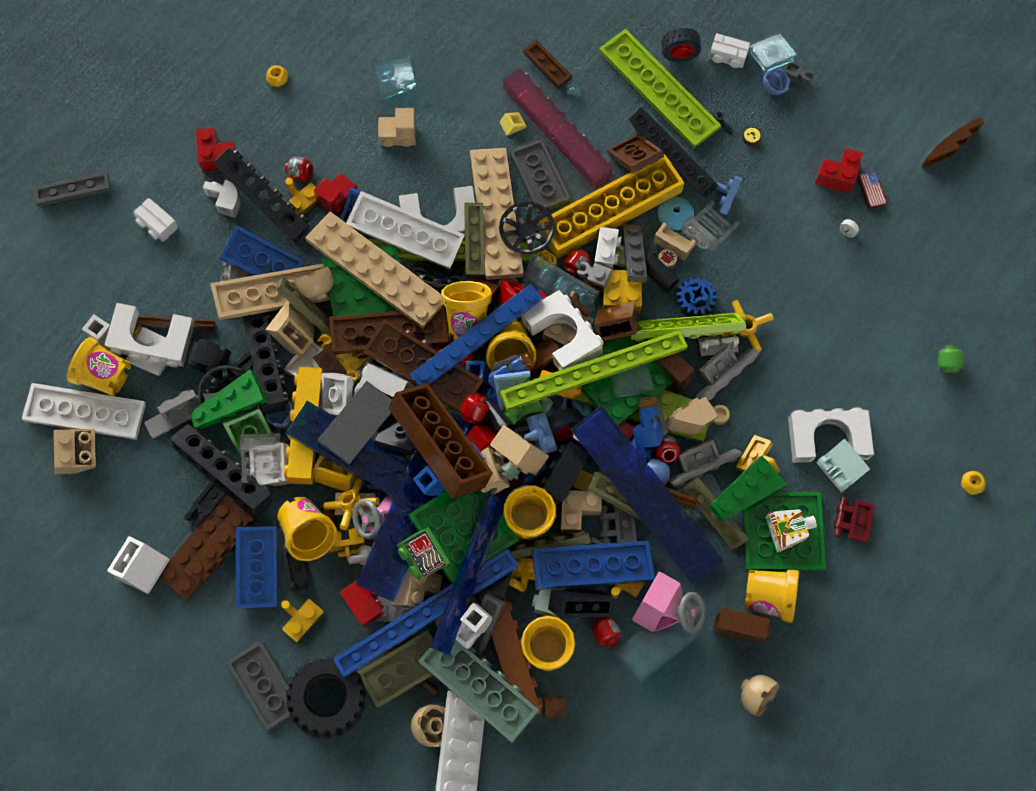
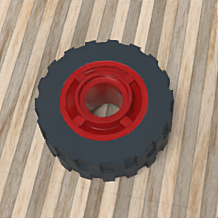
[661,28,701,62]
[547,408,585,446]

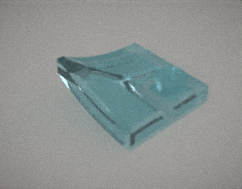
[374,57,416,98]

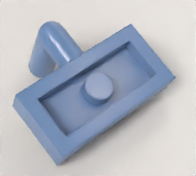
[715,176,743,215]
[524,413,558,454]

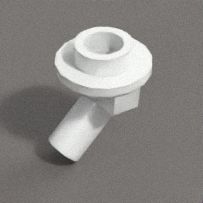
[348,545,376,566]

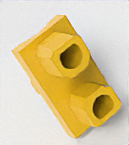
[330,528,365,562]

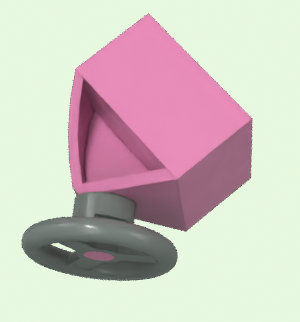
[352,496,411,555]
[632,571,705,633]

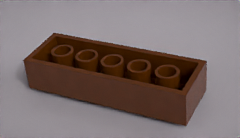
[389,383,493,499]

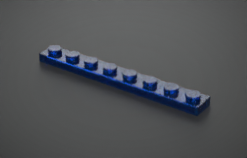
[430,494,505,656]

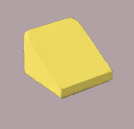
[500,112,527,135]

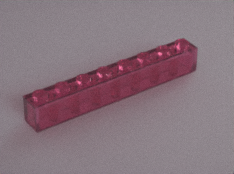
[503,68,612,189]

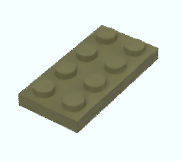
[357,630,435,708]

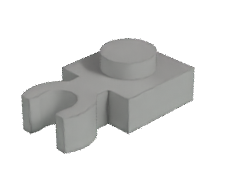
[577,261,613,288]

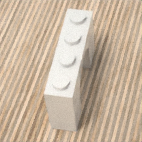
[399,186,475,235]
[521,290,604,371]
[104,303,195,367]
[354,363,414,455]
[788,408,874,463]

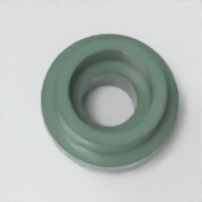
[501,463,520,481]

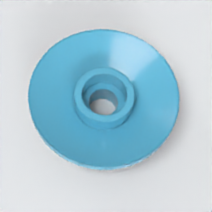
[657,197,694,231]

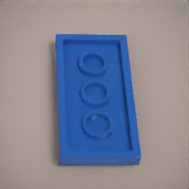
[219,225,304,276]
[236,526,277,608]

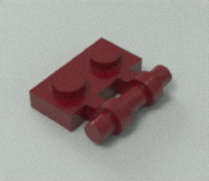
[833,497,875,543]

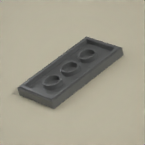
[509,139,571,214]
[317,381,392,465]
[225,640,291,732]

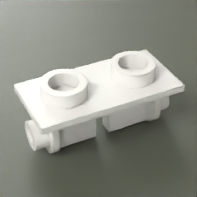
[698,335,739,357]

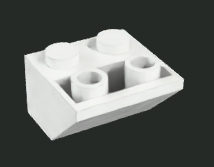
[107,537,170,594]

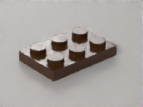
[607,134,664,173]

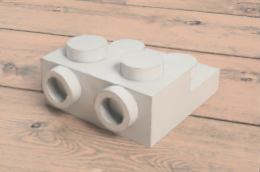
[320,373,353,415]
[249,443,290,487]

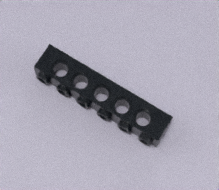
[628,107,719,198]
[213,147,310,243]
[243,312,289,415]
[170,424,272,518]

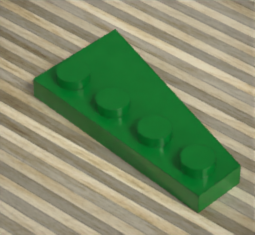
[189,370,267,430]
[709,455,787,521]

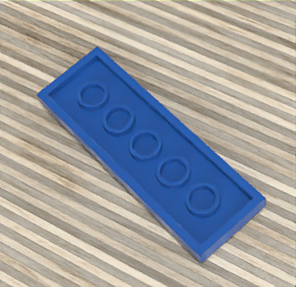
[531,541,655,590]

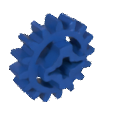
[676,276,717,316]

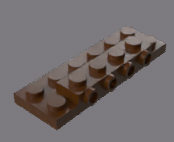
[329,307,449,359]
[363,319,484,414]
[159,493,261,601]

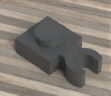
[782,59,814,85]

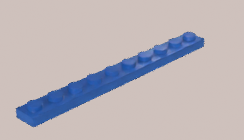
[333,549,519,678]

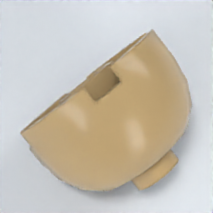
[294,266,334,301]
[740,675,779,717]
[411,705,445,747]

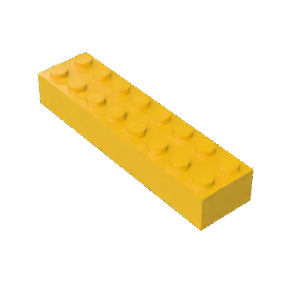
[538,154,684,259]

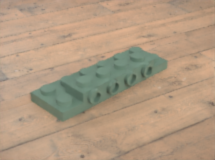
[418,630,539,744]

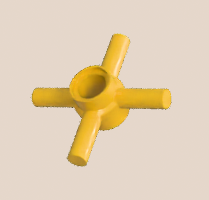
[720,300,774,351]
[324,478,380,530]

